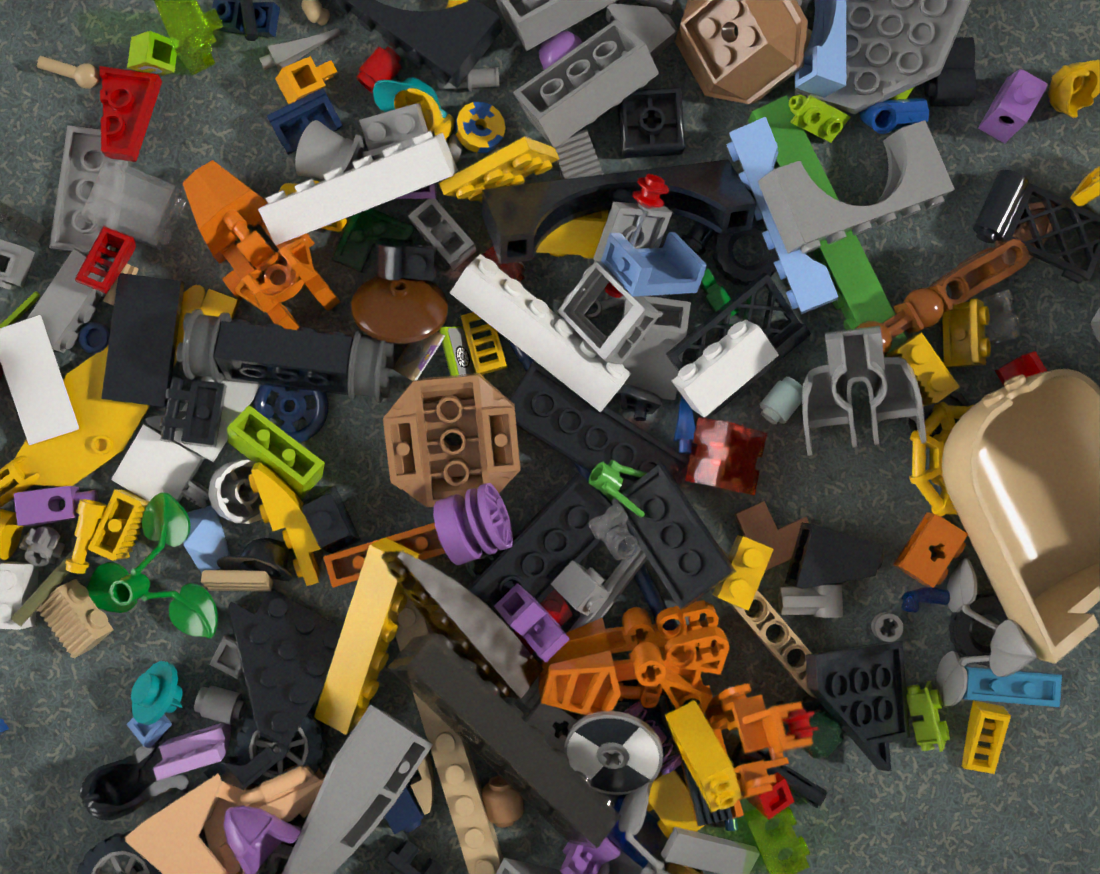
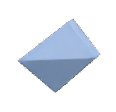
[183,505,230,574]

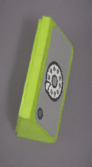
[439,326,476,376]

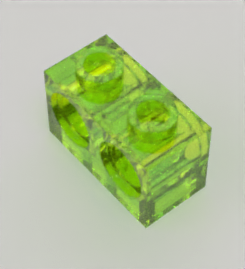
[744,806,810,874]

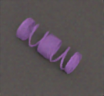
[623,702,683,775]

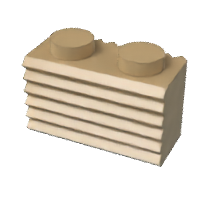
[36,579,114,658]

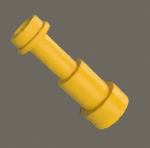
[65,499,107,574]

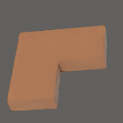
[734,501,809,571]

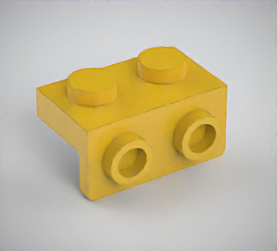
[943,298,991,368]

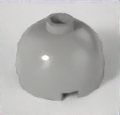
[208,459,263,524]

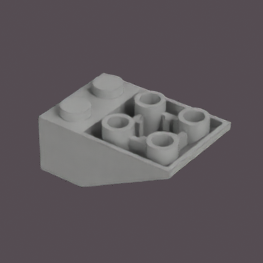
[617,296,691,401]

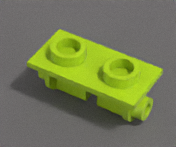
[789,94,851,143]
[906,681,950,752]

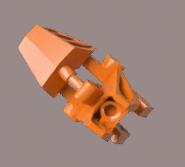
[182,160,340,330]
[538,600,729,716]

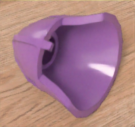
[224,805,301,874]

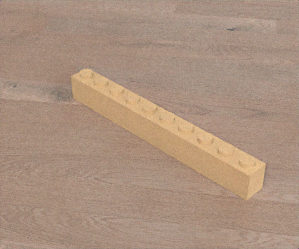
[395,594,504,874]

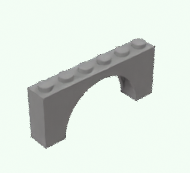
[758,120,955,254]

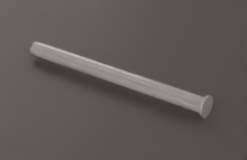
[521,542,647,708]

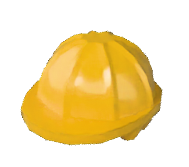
[1048,60,1100,118]

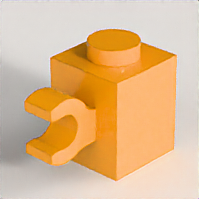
[275,56,337,104]

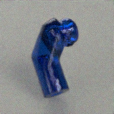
[901,587,950,613]

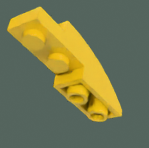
[248,462,321,586]

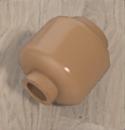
[481,775,524,828]

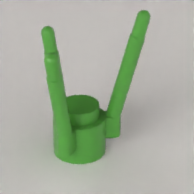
[589,460,647,517]

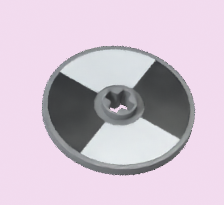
[564,711,663,795]

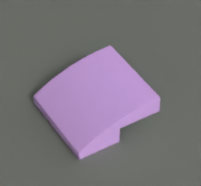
[153,723,231,781]

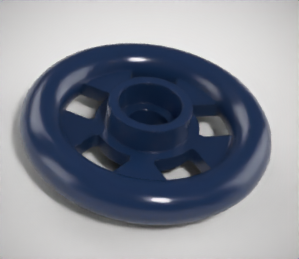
[253,384,328,443]

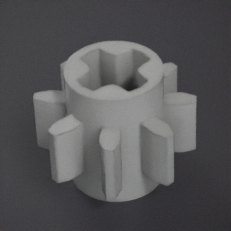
[19,526,65,566]

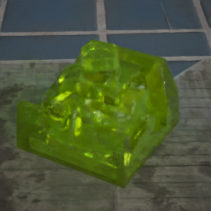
[154,0,224,76]

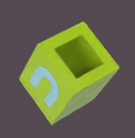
[127,31,179,77]

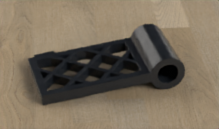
[973,170,1100,284]

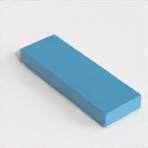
[962,666,1062,707]

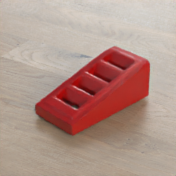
[75,226,136,294]

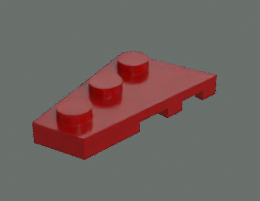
[99,66,163,162]

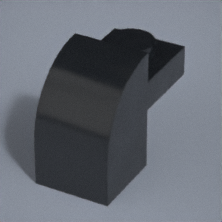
[375,237,437,281]

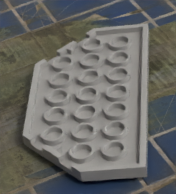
[795,0,971,114]

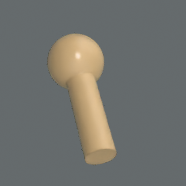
[37,56,100,89]

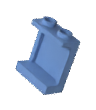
[601,232,706,297]

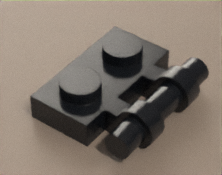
[159,377,227,448]

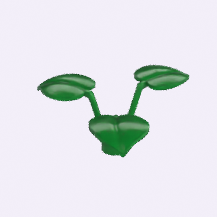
[86,492,218,639]

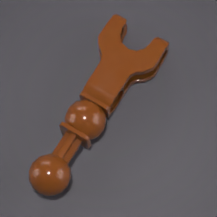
[855,239,1029,356]

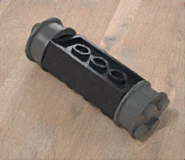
[177,309,396,403]

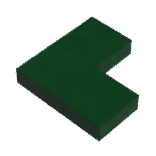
[332,208,415,273]

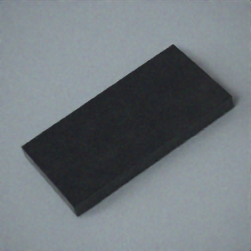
[101,273,185,407]
[611,463,736,609]

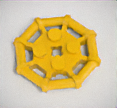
[909,402,974,517]

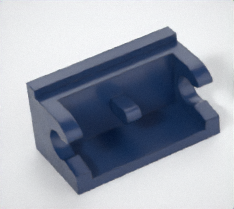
[267,88,343,155]

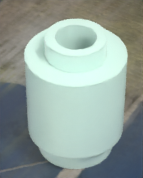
[760,376,803,424]

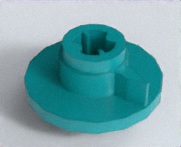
[131,661,183,725]

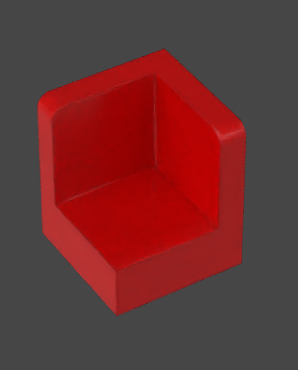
[995,351,1047,387]
[746,772,794,820]

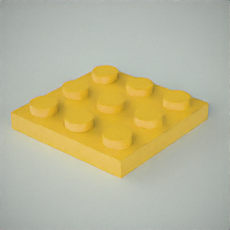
[439,137,560,203]

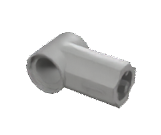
[778,584,843,618]

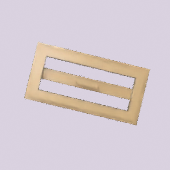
[201,570,273,592]

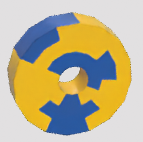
[454,102,506,153]

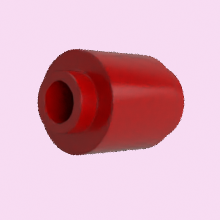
[356,46,402,94]

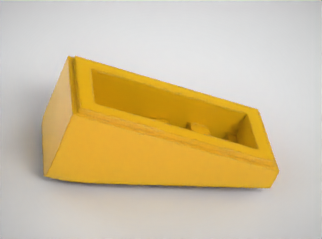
[461,312,507,375]
[961,701,1011,774]

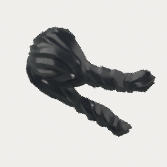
[80,731,190,821]

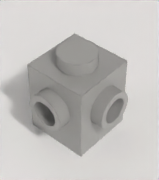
[551,560,609,616]

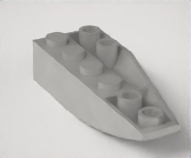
[282,705,433,874]

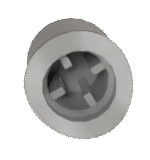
[295,120,365,180]

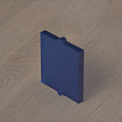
[600,794,663,868]

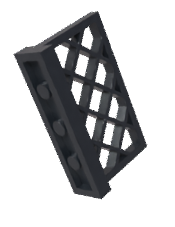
[666,272,811,415]

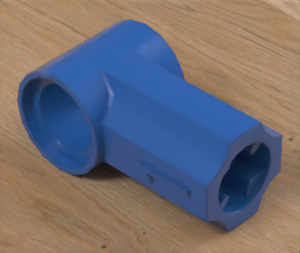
[859,98,930,134]

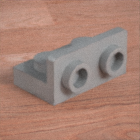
[359,103,428,160]

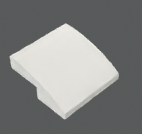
[111,424,204,503]

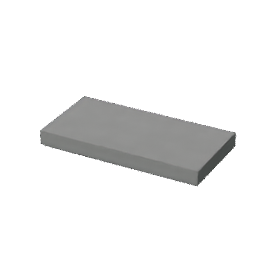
[49,125,128,257]

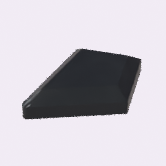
[620,383,662,421]

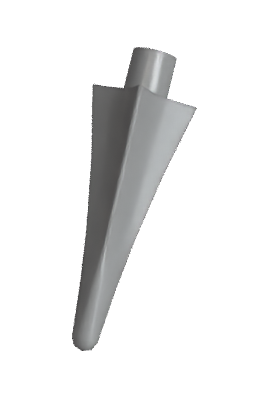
[259,29,341,72]

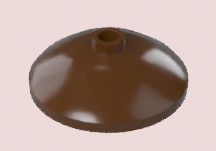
[351,276,448,343]

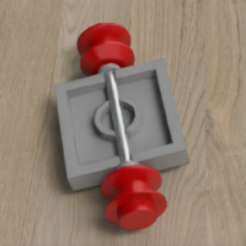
[593,174,672,298]

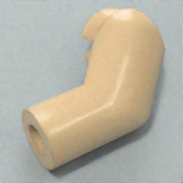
[302,0,330,25]

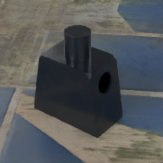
[301,486,361,554]

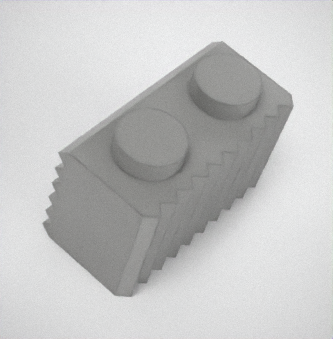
[551,129,604,180]

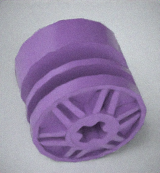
[433,483,513,565]

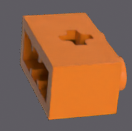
[893,512,968,588]

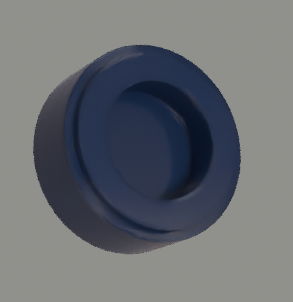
[78,322,111,355]

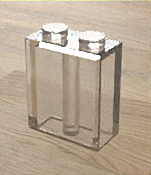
[81,157,186,251]

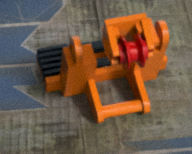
[665,684,819,827]

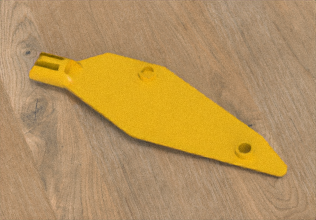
[0,285,206,507]

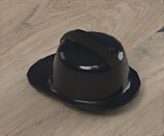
[216,538,292,581]

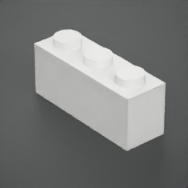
[672,319,779,418]

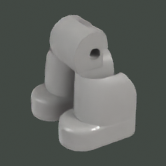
[802,326,927,456]

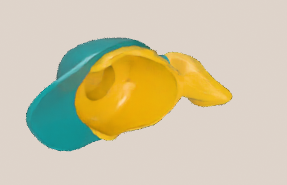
[373,77,455,140]

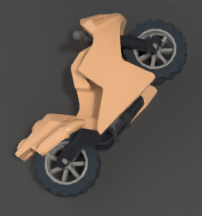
[77,712,326,874]

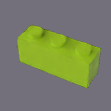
[227,405,325,499]

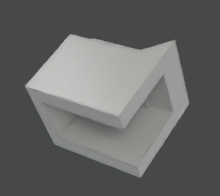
[0,239,35,290]

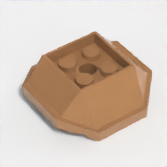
[675,0,807,104]
[383,373,520,507]

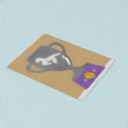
[393,332,445,381]

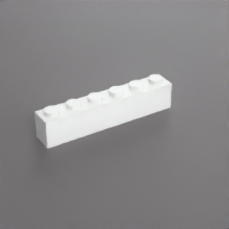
[258,131,458,246]
[450,254,631,412]

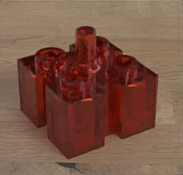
[685,418,767,496]

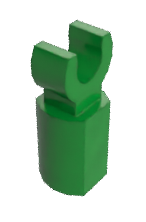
[700,268,739,323]

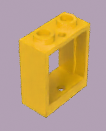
[665,700,742,812]

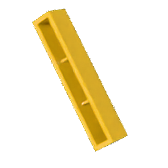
[314,538,419,735]

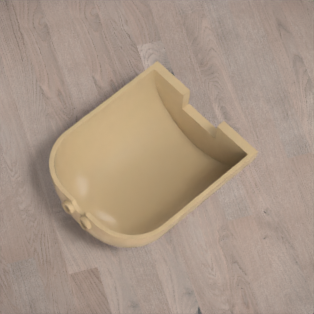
[942,369,1100,663]

